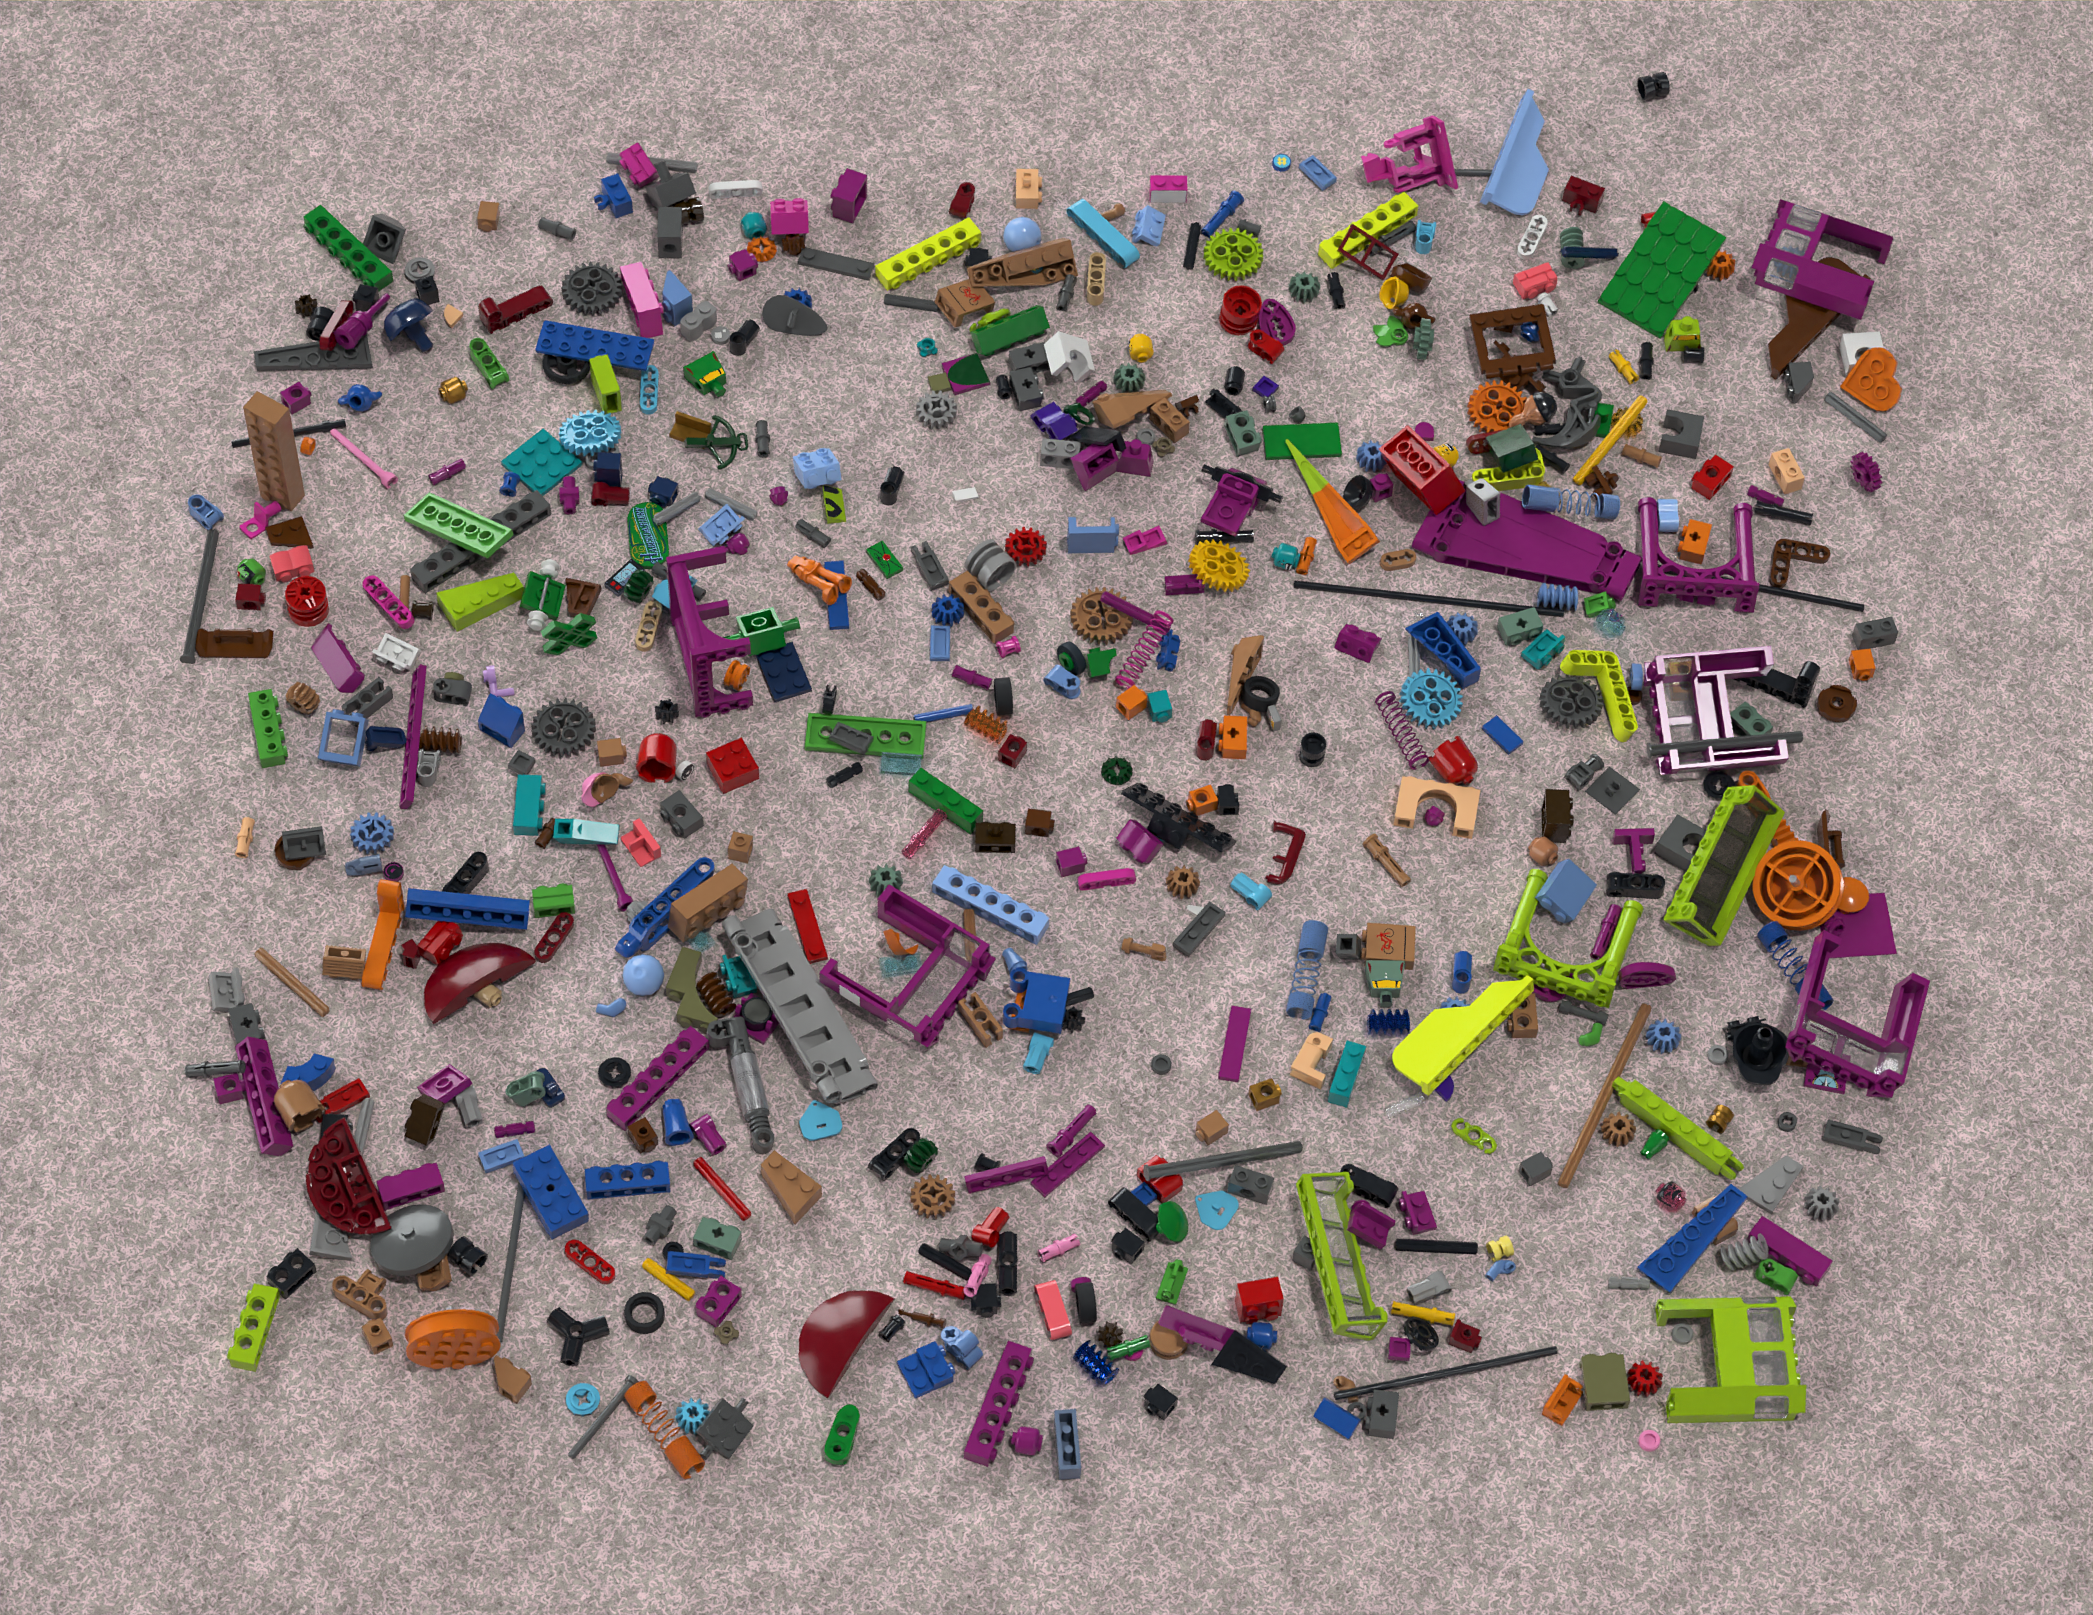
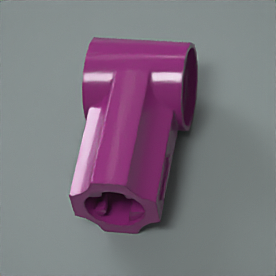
[689,1114,727,1156]

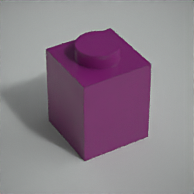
[1056,846,1088,877]

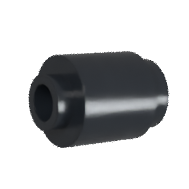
[1224,366,1245,395]

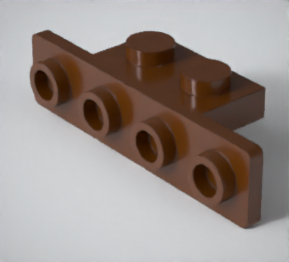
[1493,340,1546,393]

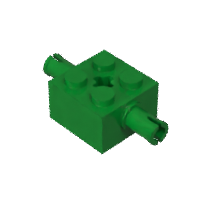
[723,607,800,656]

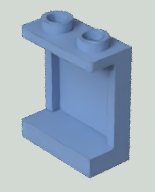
[1067,517,1119,554]

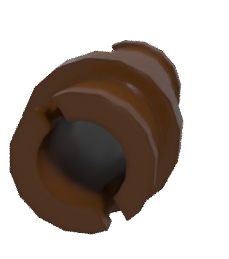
[535,818,555,849]

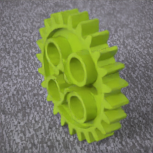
[1203,228,1264,281]

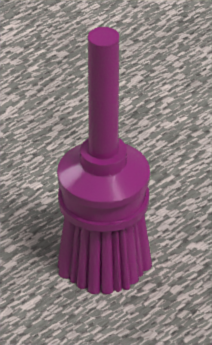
[333,293,390,350]

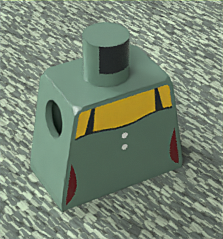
[1365,960,1405,1007]

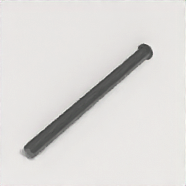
[180,529,219,664]
[1646,731,1803,758]
[1143,1141,1303,1181]

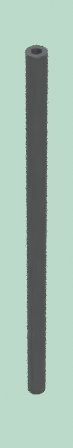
[497,1182,525,1342]

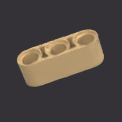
[1087,252,1106,306]

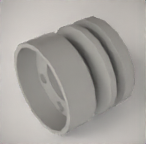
[964,539,1016,591]

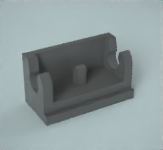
[282,826,326,861]

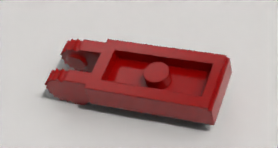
[316,1078,370,1123]

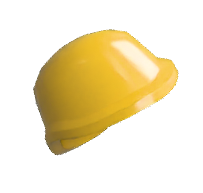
[1379,277,1409,309]

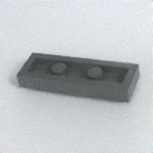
[1173,901,1226,957]

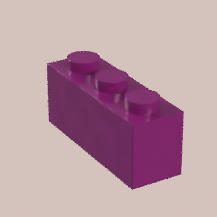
[376,1162,445,1210]

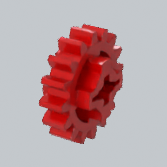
[1005,527,1047,567]

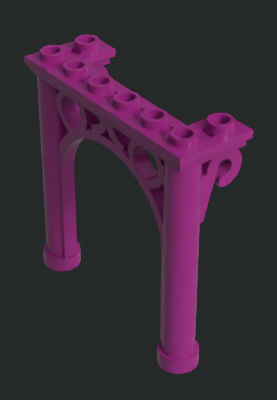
[1638,497,1759,612]

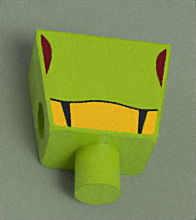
[1664,316,1701,352]

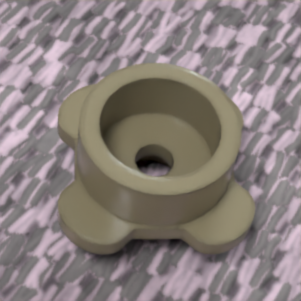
[1153,437,1175,457]
[714,1321,739,1345]

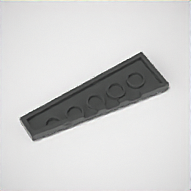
[254,334,373,371]

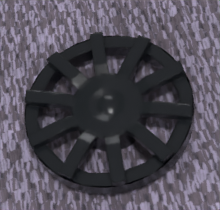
[1403,1317,1439,1352]

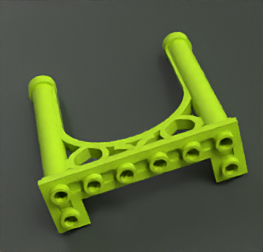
[1493,869,1644,1009]

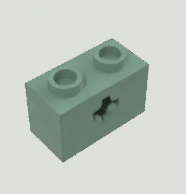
[1497,607,1544,645]
[693,1217,742,1260]

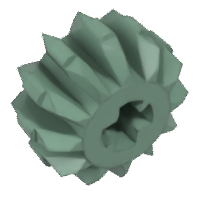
[1288,271,1320,303]
[1113,362,1146,393]
[869,863,903,897]

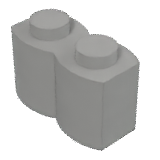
[680,301,717,342]

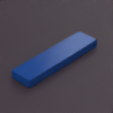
[824,561,849,630]

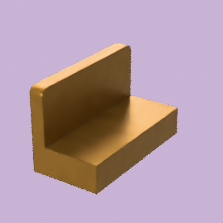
[669,411,712,449]

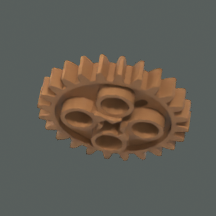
[1070,587,1133,645]

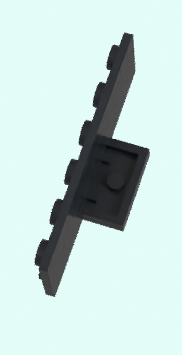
[1121,783,1237,852]

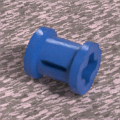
[499,472,521,497]

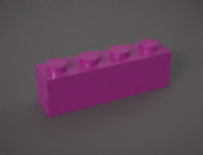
[1747,1216,1833,1287]

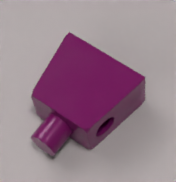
[1116,439,1154,477]

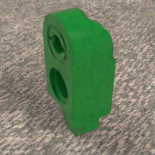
[824,1404,860,1465]

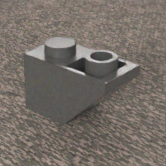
[1784,361,1814,403]

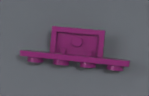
[1158,1305,1241,1352]

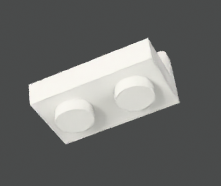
[372,633,421,671]

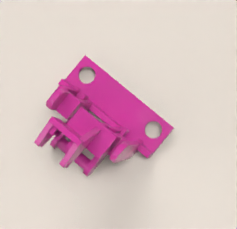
[1361,115,1458,192]

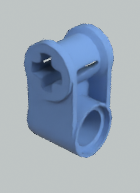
[188,494,224,530]
[1043,665,1081,699]

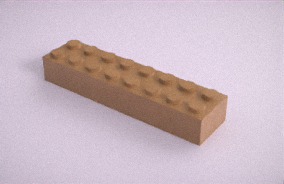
[243,391,305,512]

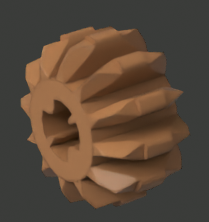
[285,682,320,715]
[1166,864,1200,900]
[1601,1111,1636,1148]

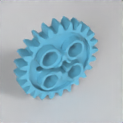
[559,410,621,456]
[1399,668,1463,730]

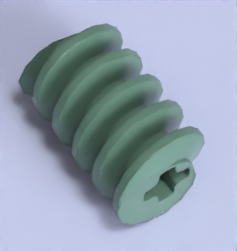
[1560,227,1585,269]

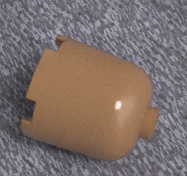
[274,1080,325,1132]

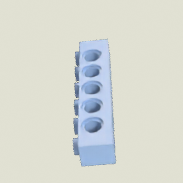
[932,865,1049,945]

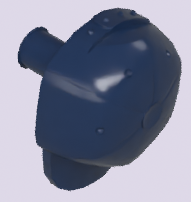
[384,298,434,352]

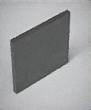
[1585,766,1640,815]

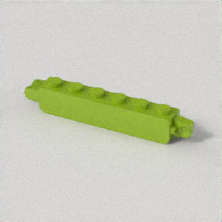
[1612,1076,1744,1180]

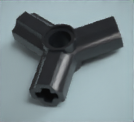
[547,1307,610,1367]

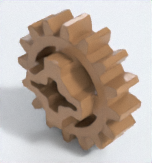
[910,1174,955,1219]

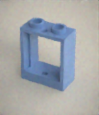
[318,709,369,767]

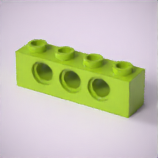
[227,1283,280,1372]

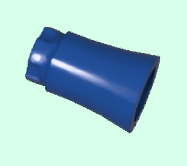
[662,1099,694,1146]

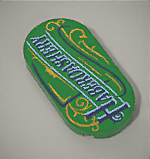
[627,502,669,570]

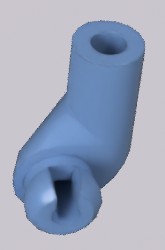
[596,998,626,1017]
[1485,1260,1516,1282]

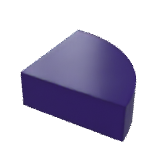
[1435,1075,1454,1102]

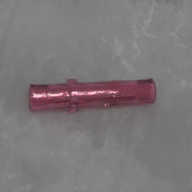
[901,809,947,859]

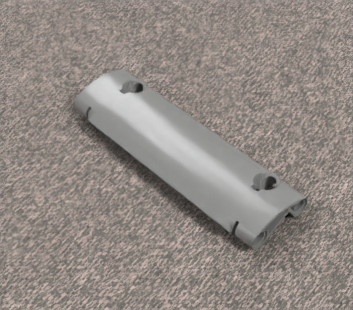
[721,908,878,1103]

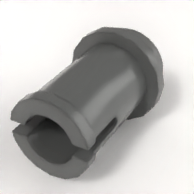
[1237,218,1261,237]

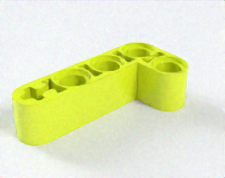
[1471,448,1545,491]

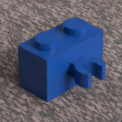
[594,173,633,219]

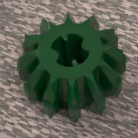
[624,569,654,603]
[904,1138,938,1173]

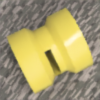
[1486,1235,1514,1262]

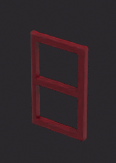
[1337,224,1399,281]

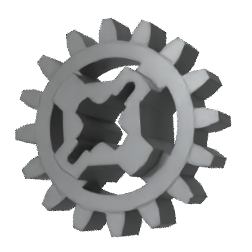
[916,390,957,429]

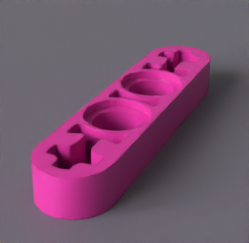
[362,575,415,629]

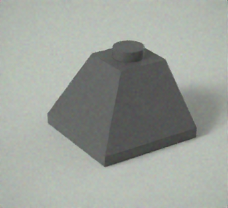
[363,213,406,264]

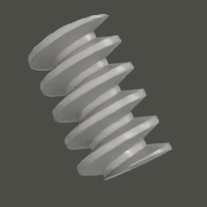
[1720,1233,1768,1271]

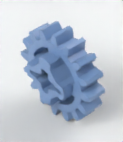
[350,812,394,854]

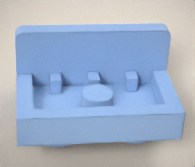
[1132,205,1166,246]
[698,504,745,546]

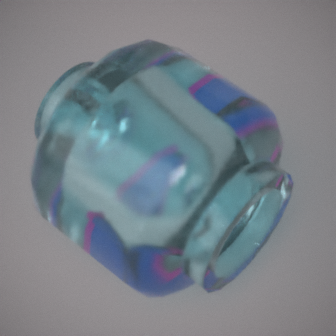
[1596,609,1626,637]

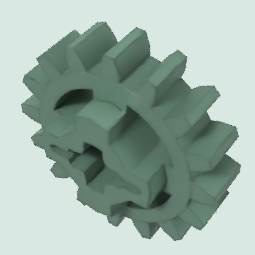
[1413,318,1434,360]

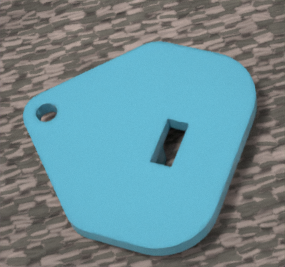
[799,1100,842,1141]
[1195,1191,1239,1230]

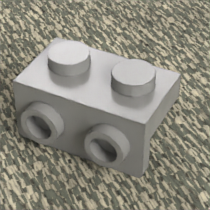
[209,968,245,1012]

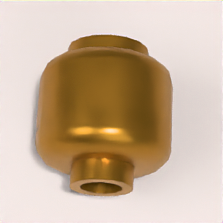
[438,376,468,404]

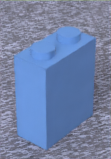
[1535,859,1597,923]

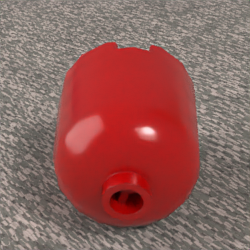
[636,733,677,783]
[1428,736,1478,786]

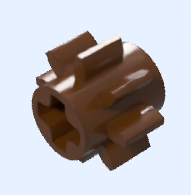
[782,234,805,255]

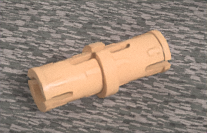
[235,817,255,858]

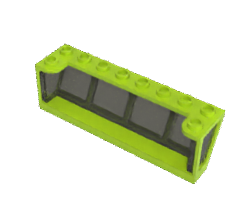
[1663,785,1785,946]

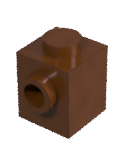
[627,1117,658,1154]

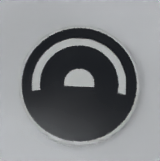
[676,760,695,781]

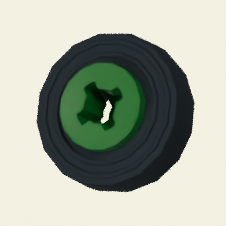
[1057,641,1086,676]

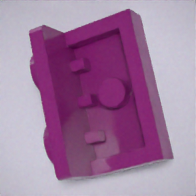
[1334,624,1382,663]

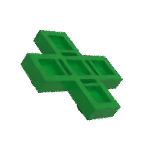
[541,613,598,656]

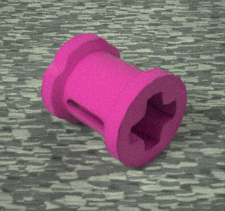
[996,636,1021,658]

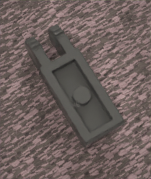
[911,541,949,591]
[1823,1120,1883,1155]

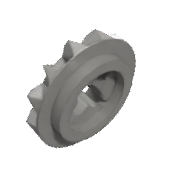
[405,257,435,281]

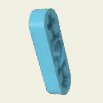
[640,365,659,415]

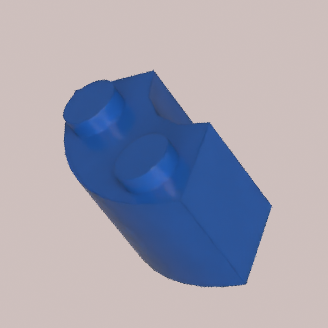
[281,1053,336,1091]

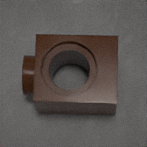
[1025,808,1055,837]

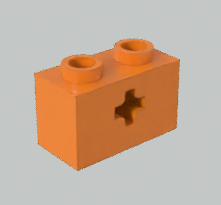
[1677,519,1712,565]
[1218,715,1247,759]

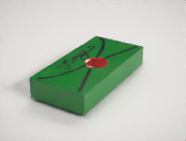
[866,540,903,579]

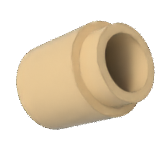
[474,984,502,1007]

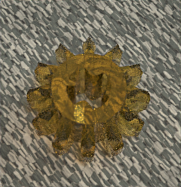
[1611,407,1643,439]

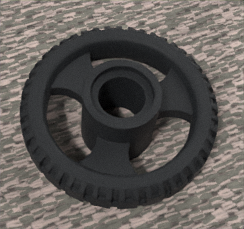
[542,354,590,384]

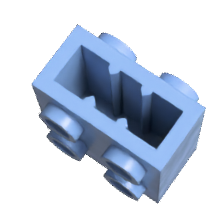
[793,448,842,489]

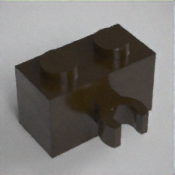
[975,821,1016,853]
[404,1094,446,1146]

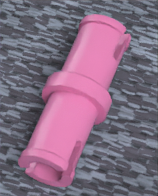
[1037,1233,1080,1262]

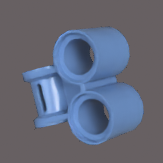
[941,1326,983,1370]

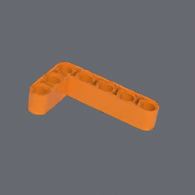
[362,879,405,990]

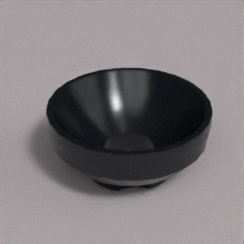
[1343,475,1373,510]

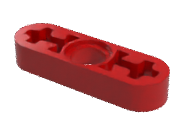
[565,1239,616,1285]

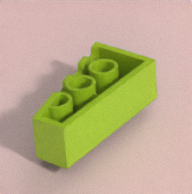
[436,572,524,632]

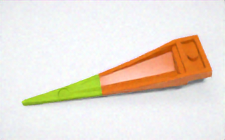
[1286,439,1380,564]

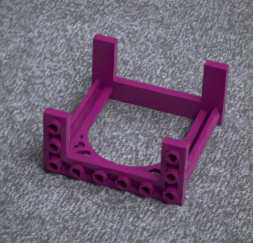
[666,546,753,718]

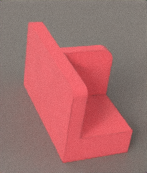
[621,818,661,867]

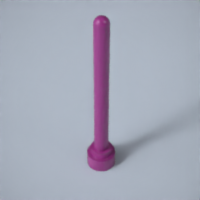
[596,844,633,912]

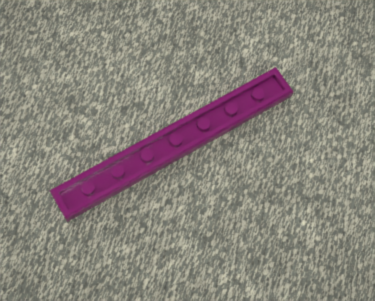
[399,664,427,809]

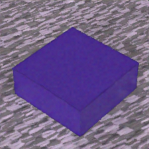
[1252,376,1279,397]

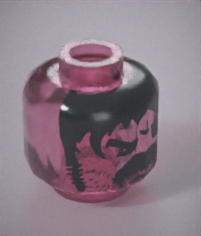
[1655,1181,1687,1212]

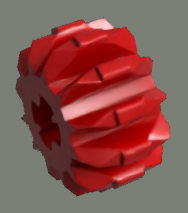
[1627,1360,1663,1397]

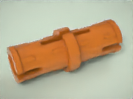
[1296,537,1317,575]

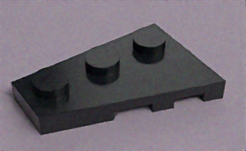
[1211,1329,1287,1384]

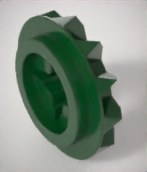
[1101,755,1133,785]

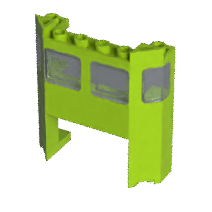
[1655,1296,1806,1424]

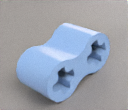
[1657,499,1679,532]

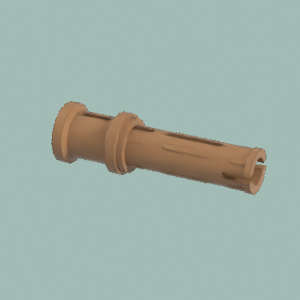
[1362,834,1411,887]

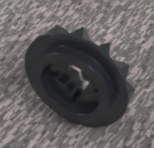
[1703,771,1735,800]
[598,1057,631,1088]

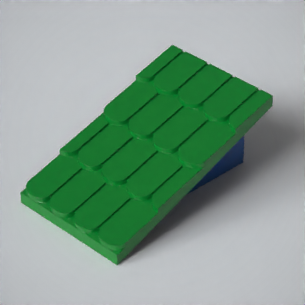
[1598,201,1727,339]

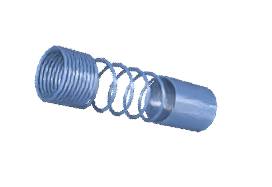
[1522,484,1620,520]
[1286,920,1329,1019]

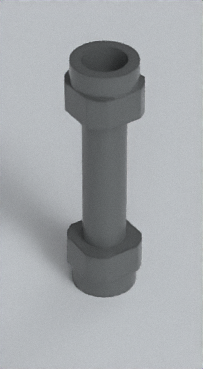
[1558,1000,1609,1026]

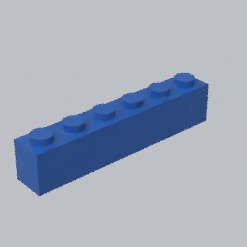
[405,888,530,930]

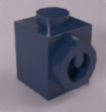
[648,476,679,508]

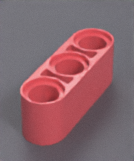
[1034,1280,1072,1341]

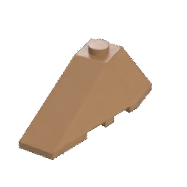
[1227,635,1264,716]

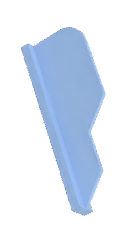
[1480,89,1549,215]

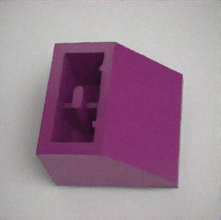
[1070,443,1119,491]

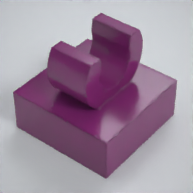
[1388,1337,1411,1361]

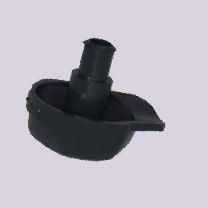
[1733,1023,1788,1086]

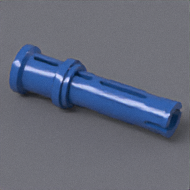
[1201,190,1244,238]

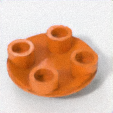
[1838,877,1869,914]

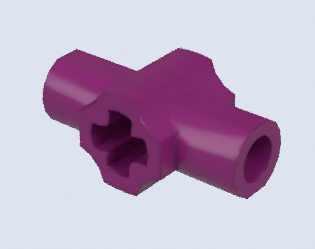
[559,476,579,515]

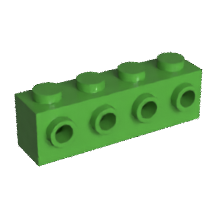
[248,689,288,768]

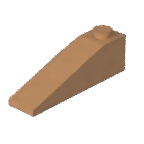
[1092,390,1172,428]

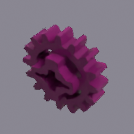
[1850,451,1883,493]

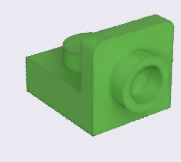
[1584,592,1616,618]

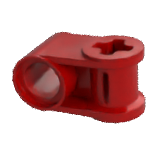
[1248,329,1285,364]

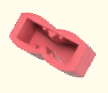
[270,545,315,582]

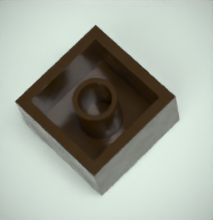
[1541,789,1574,843]

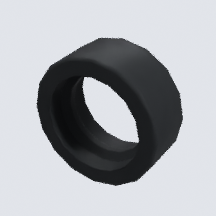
[1241,676,1280,712]
[994,677,1013,716]
[1075,1282,1097,1323]
[624,1292,665,1335]

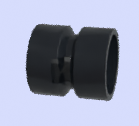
[1637,72,1670,100]
[306,306,334,341]
[1299,732,1327,767]
[448,1236,488,1276]

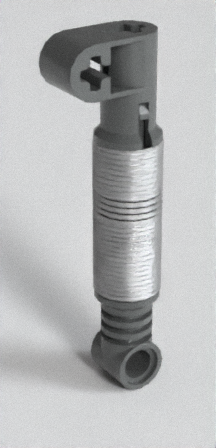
[706,1017,774,1154]

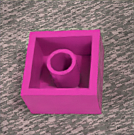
[770,198,809,235]

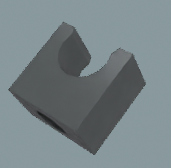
[657,207,683,259]
[1659,409,1704,459]
[1654,814,1706,872]

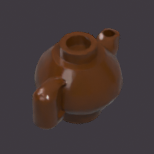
[1392,303,1436,330]

